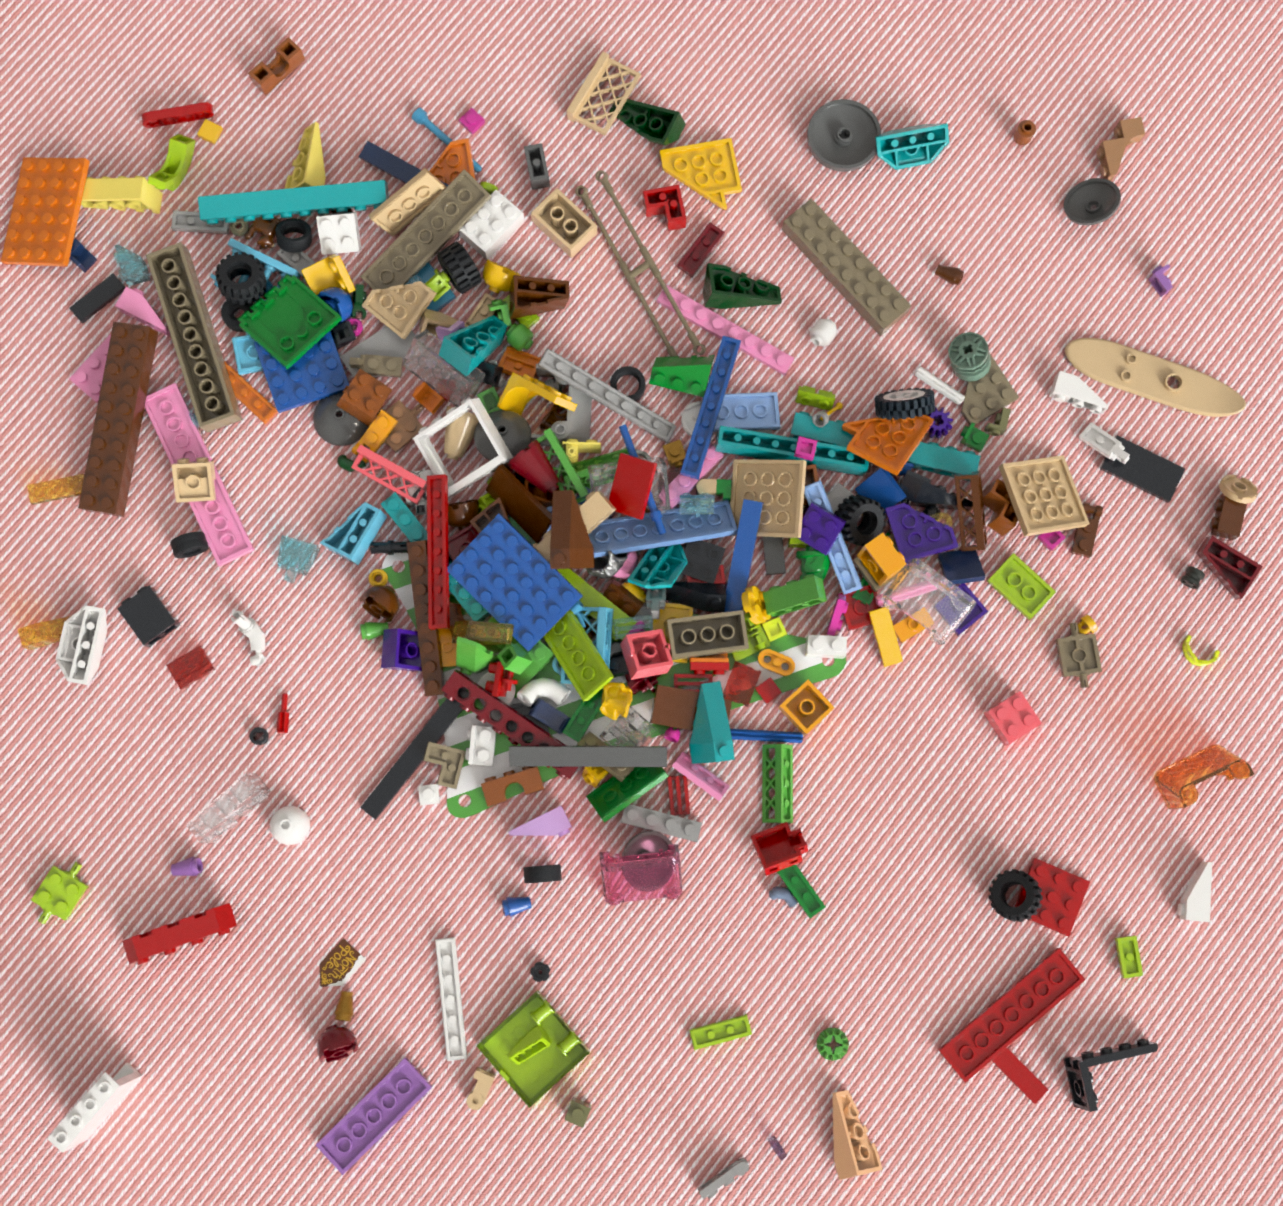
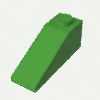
[513,641,555,698]

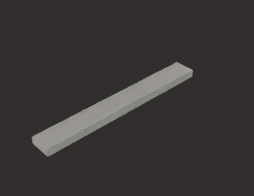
[537,348,677,443]

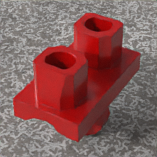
[485,661,518,697]

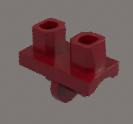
[625,674,662,695]

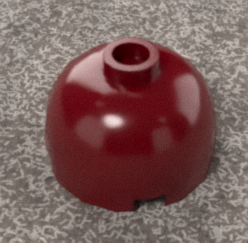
[317,1025,359,1062]

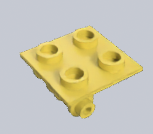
[562,439,601,464]

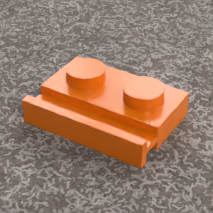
[498,346,541,378]

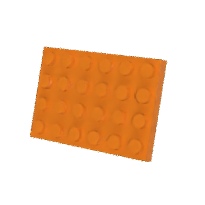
[0,157,90,267]

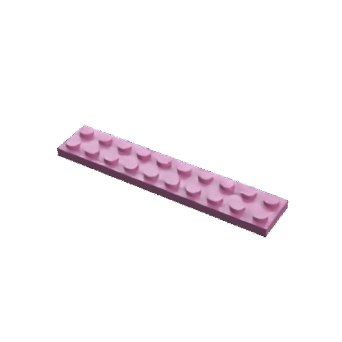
[145,383,255,566]

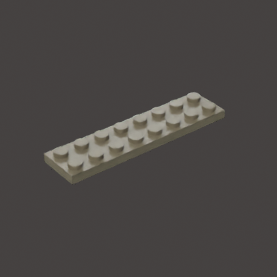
[360,169,492,290]

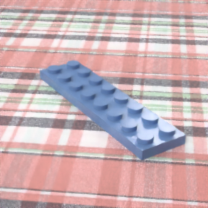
[588,500,738,558]

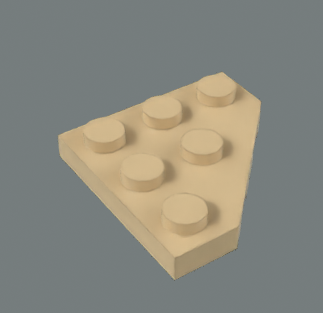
[362,281,437,339]

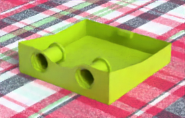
[477,990,590,1108]

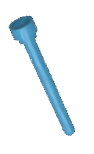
[411,107,482,172]

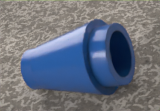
[502,897,532,917]

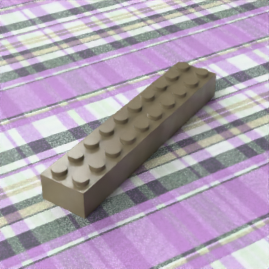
[146,242,243,433]

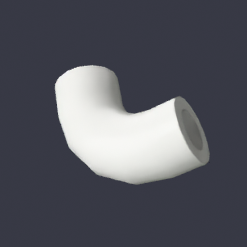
[517,678,571,707]

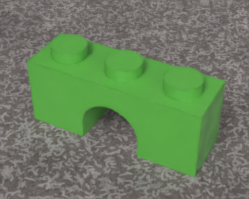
[481,616,533,674]

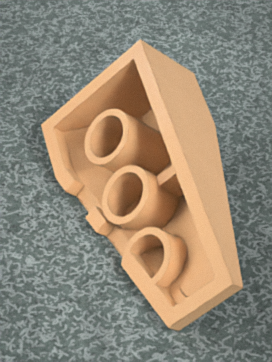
[832,1090,883,1180]

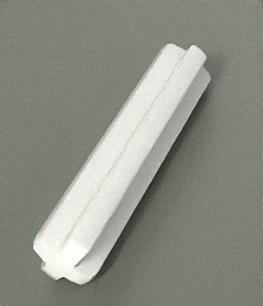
[915,367,965,405]

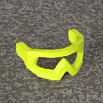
[1182,635,1220,666]

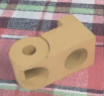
[466,1067,496,1110]

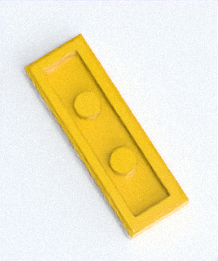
[868,606,903,667]

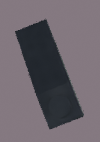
[666,582,727,612]

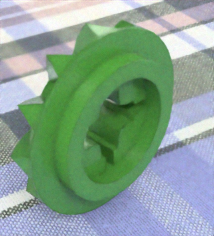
[817,1028,849,1061]

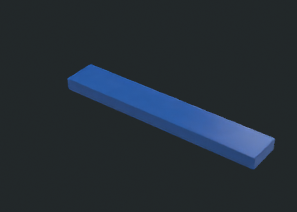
[725,499,763,612]

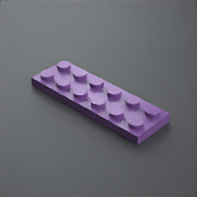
[316,1057,433,1175]

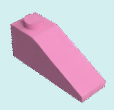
[115,287,170,336]

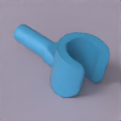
[571,601,586,628]

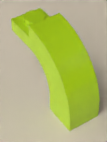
[148,134,195,191]

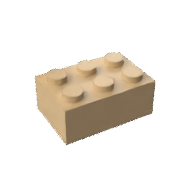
[531,188,597,259]

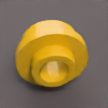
[368,569,388,586]

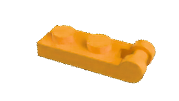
[351,409,398,464]

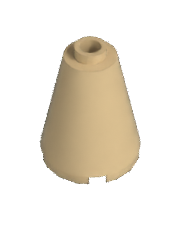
[444,406,479,460]

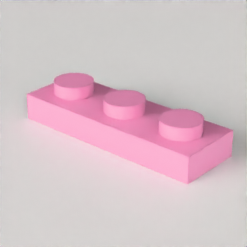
[672,752,730,801]

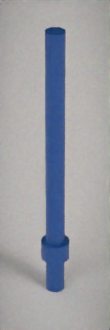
[619,424,666,535]

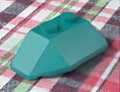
[875,123,949,170]
[628,544,688,590]

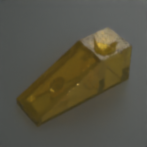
[18,616,71,650]
[452,621,514,645]

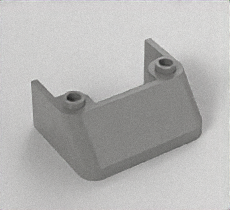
[531,364,592,447]

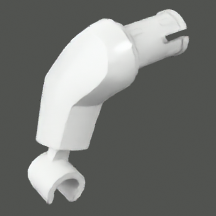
[231,611,265,666]

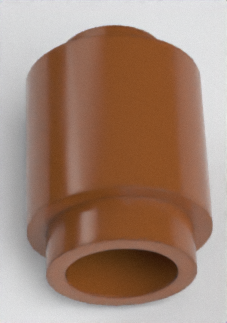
[1014,120,1036,145]

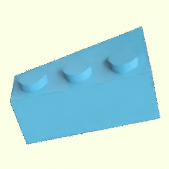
[320,502,387,565]

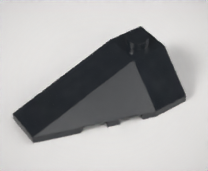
[898,470,973,511]

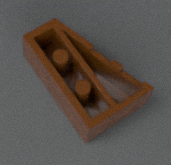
[509,275,570,320]

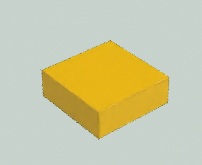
[197,119,223,145]

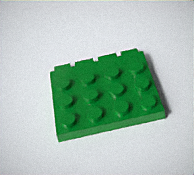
[237,274,342,370]

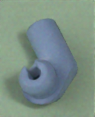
[769,886,798,908]

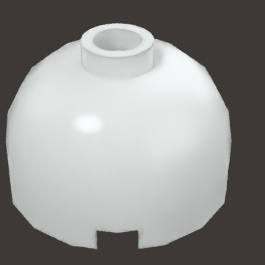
[270,806,310,845]

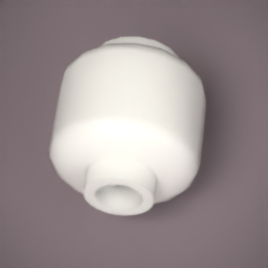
[809,319,837,347]

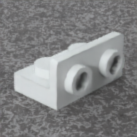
[465,725,496,767]

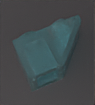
[114,245,151,286]

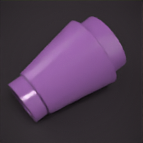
[171,856,203,876]

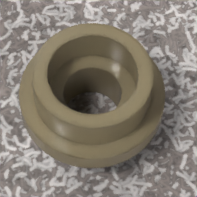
[230,219,249,237]

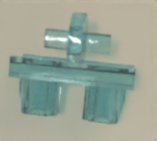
[679,493,715,517]

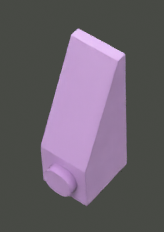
[508,806,572,837]

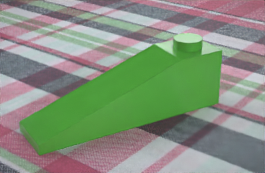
[456,636,500,676]

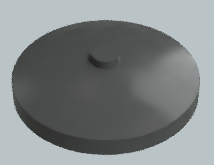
[807,99,881,172]

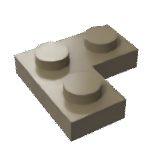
[423,742,466,789]

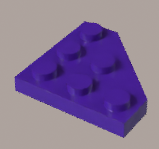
[885,503,958,562]

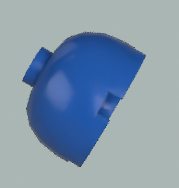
[317,287,353,326]

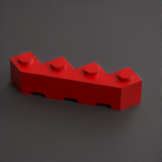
[122,903,237,965]

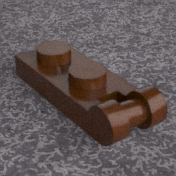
[1071,502,1103,558]

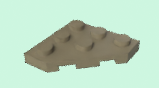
[961,354,1019,426]

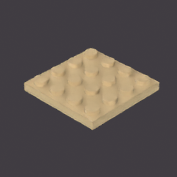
[999,455,1090,537]
[730,459,807,538]

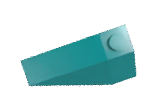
[689,681,735,764]

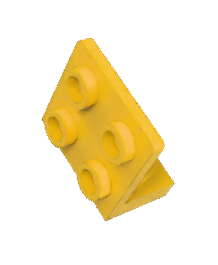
[301,254,356,295]

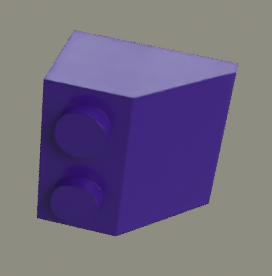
[381,628,422,672]

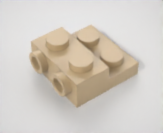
[172,457,216,503]

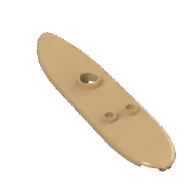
[1064,338,1246,417]

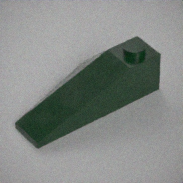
[609,96,686,145]
[703,263,782,309]

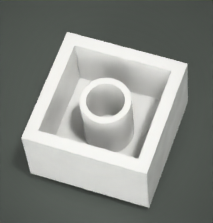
[316,212,362,255]

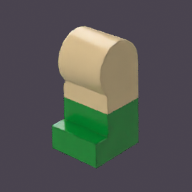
[696,479,732,502]

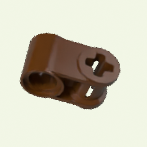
[539,403,567,430]

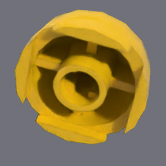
[483,259,521,294]

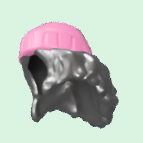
[585,551,638,579]

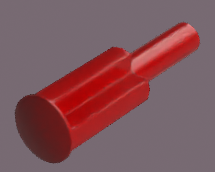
[277,693,289,734]

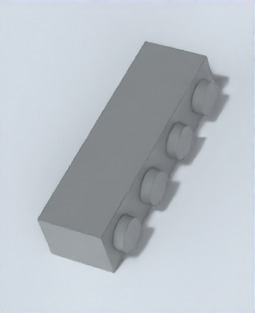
[621,804,702,842]

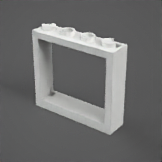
[413,397,513,497]

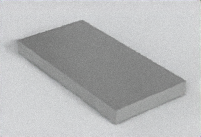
[340,326,423,379]

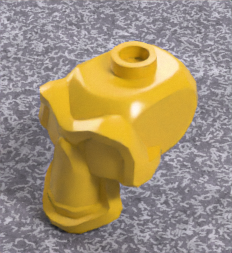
[600,682,633,720]

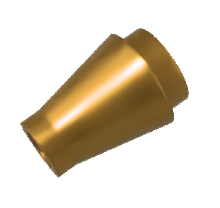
[334,991,354,1022]

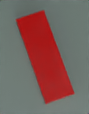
[992,1048,1049,1104]

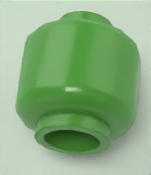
[506,323,534,351]

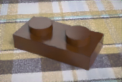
[603,580,644,619]

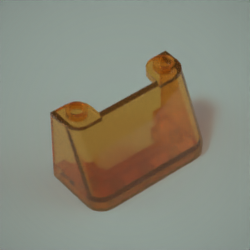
[1154,744,1255,809]

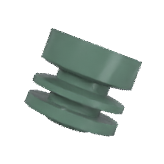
[948,332,991,382]

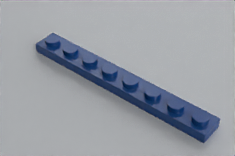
[680,336,741,480]

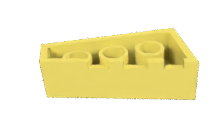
[81,176,163,214]

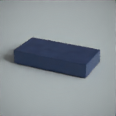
[529,698,571,735]

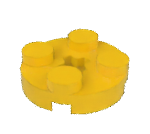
[741,586,771,625]

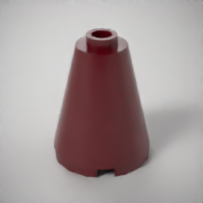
[508,440,560,494]

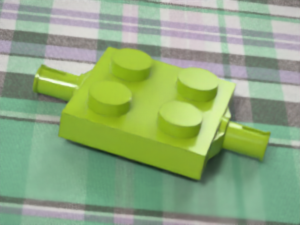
[31,862,89,924]

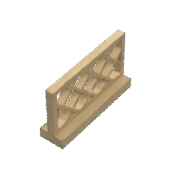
[567,51,641,136]

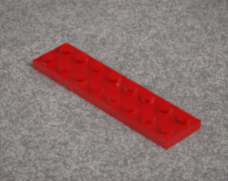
[938,948,1085,1083]

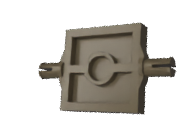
[1056,623,1102,688]

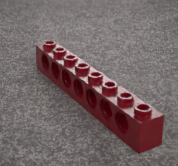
[441,670,578,779]

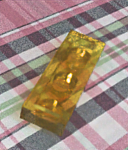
[27,474,85,505]

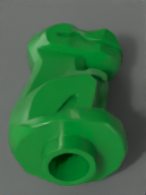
[796,546,830,607]

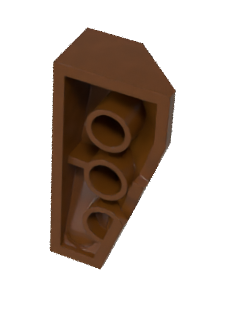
[550,490,594,569]

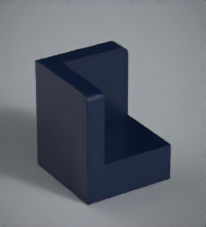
[69,239,97,273]

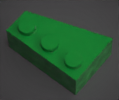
[649,355,715,397]

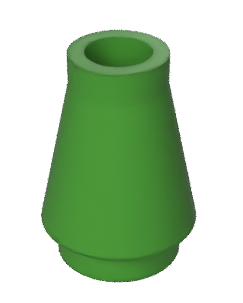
[360,622,389,641]

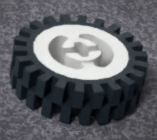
[874,388,935,420]

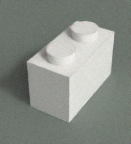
[805,635,847,659]

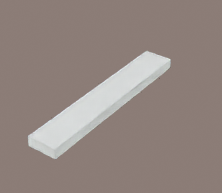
[435,937,467,1061]

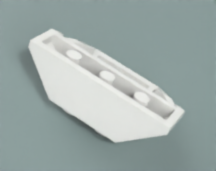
[55,605,107,685]

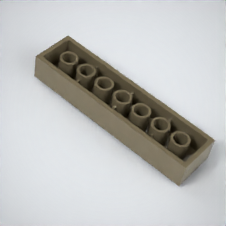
[782,198,911,336]

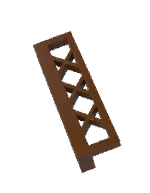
[954,471,988,551]

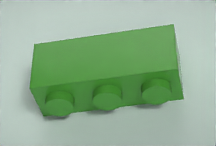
[763,574,827,617]

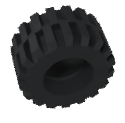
[437,241,482,294]
[215,252,267,305]
[834,495,886,546]
[988,869,1043,922]

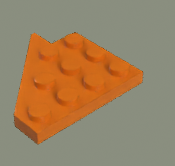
[429,138,476,185]
[842,415,934,476]

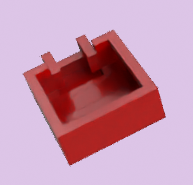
[750,822,809,876]

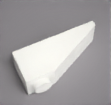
[1177,862,1212,922]

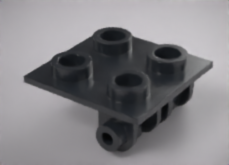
[681,540,725,583]

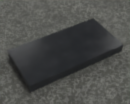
[1100,435,1185,503]

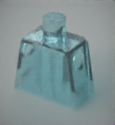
[277,535,320,584]

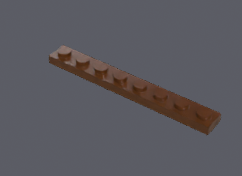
[407,540,445,696]

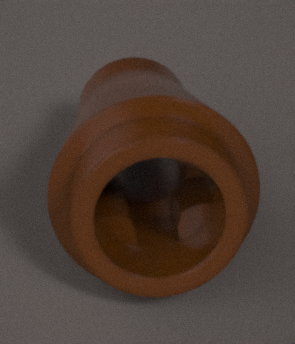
[935,264,964,286]

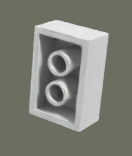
[459,190,525,260]

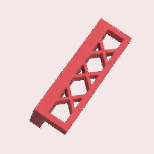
[351,444,427,505]

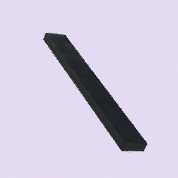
[360,687,469,820]

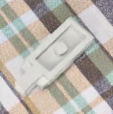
[1079,422,1130,464]

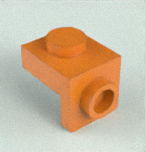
[412,382,446,415]

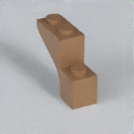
[1096,117,1145,181]

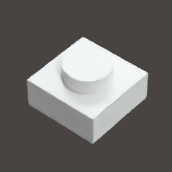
[418,784,440,806]

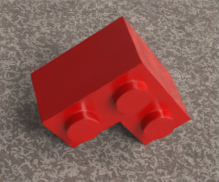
[643,185,686,231]

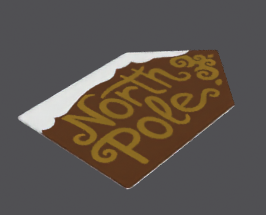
[320,939,366,987]

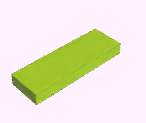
[689,1014,752,1050]

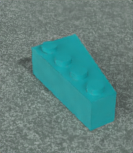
[439,315,508,376]

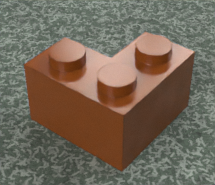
[983,478,1018,536]

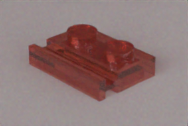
[166,645,215,690]
[723,661,761,707]

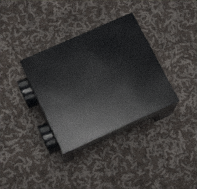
[117,586,181,647]

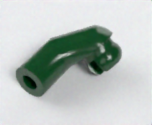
[337,455,366,472]

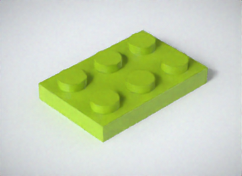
[987,553,1056,620]

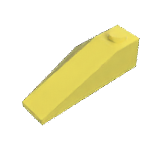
[285,121,326,189]

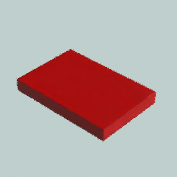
[609,453,657,520]

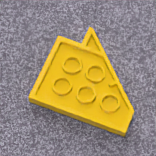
[659,138,742,210]

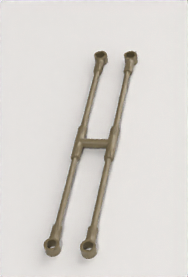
[575,170,706,357]

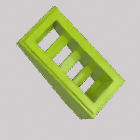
[507,1025,551,1065]

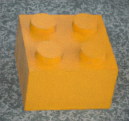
[857,533,906,586]
[778,679,835,736]

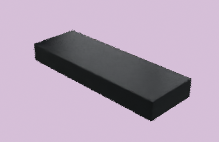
[69,273,125,324]

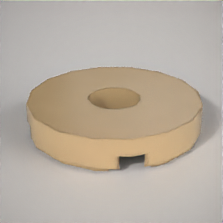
[1219,474,1258,504]

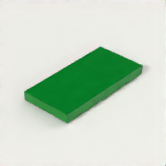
[586,767,669,823]

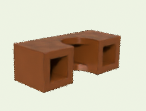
[248,37,305,96]
[481,766,545,807]

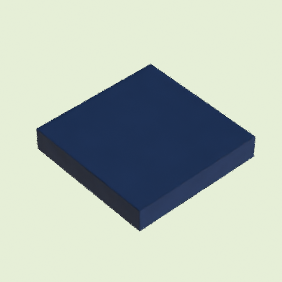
[937,550,985,586]

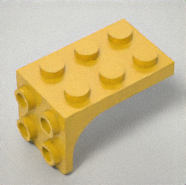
[497,372,577,415]

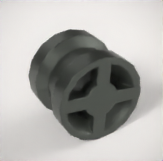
[1180,566,1205,589]

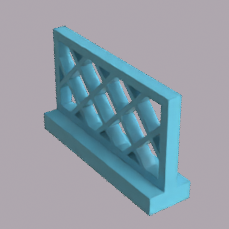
[561,607,613,684]

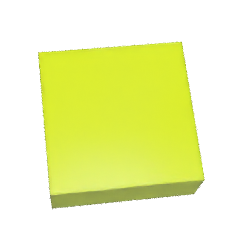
[761,617,787,643]

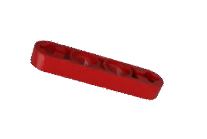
[141,102,214,128]

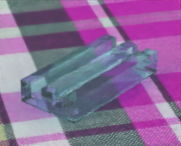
[613,615,653,639]

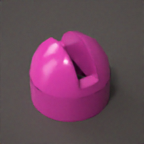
[664,727,680,743]

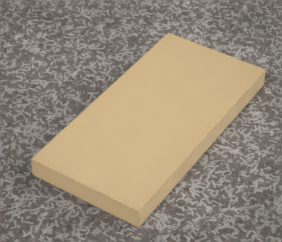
[369,168,447,237]

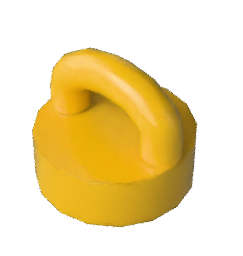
[1078,614,1098,634]

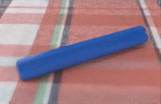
[730,729,803,743]

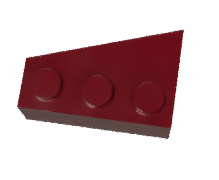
[1196,536,1263,599]

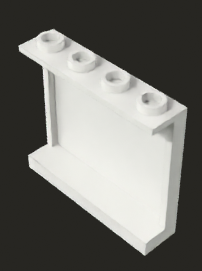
[47,1063,142,1153]

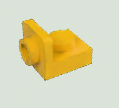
[582,767,609,788]

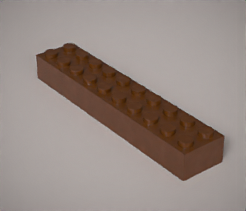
[78,321,158,517]

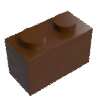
[1210,495,1247,540]

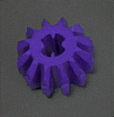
[927,406,953,439]

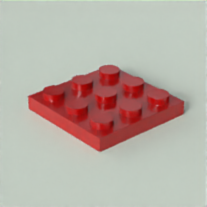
[1015,858,1090,937]

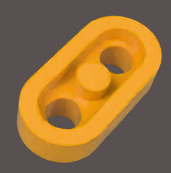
[757,649,795,676]

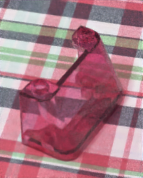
[599,844,683,906]

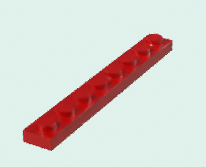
[427,474,450,630]

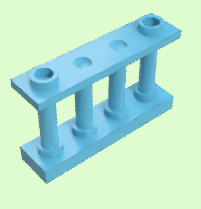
[210,238,301,302]

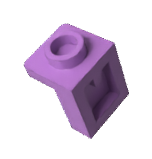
[1148,264,1173,297]

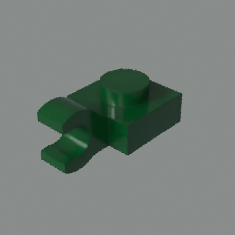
[351,284,366,320]

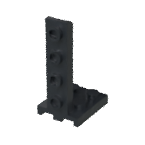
[1063,1039,1158,1112]

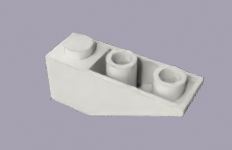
[1049,371,1109,414]

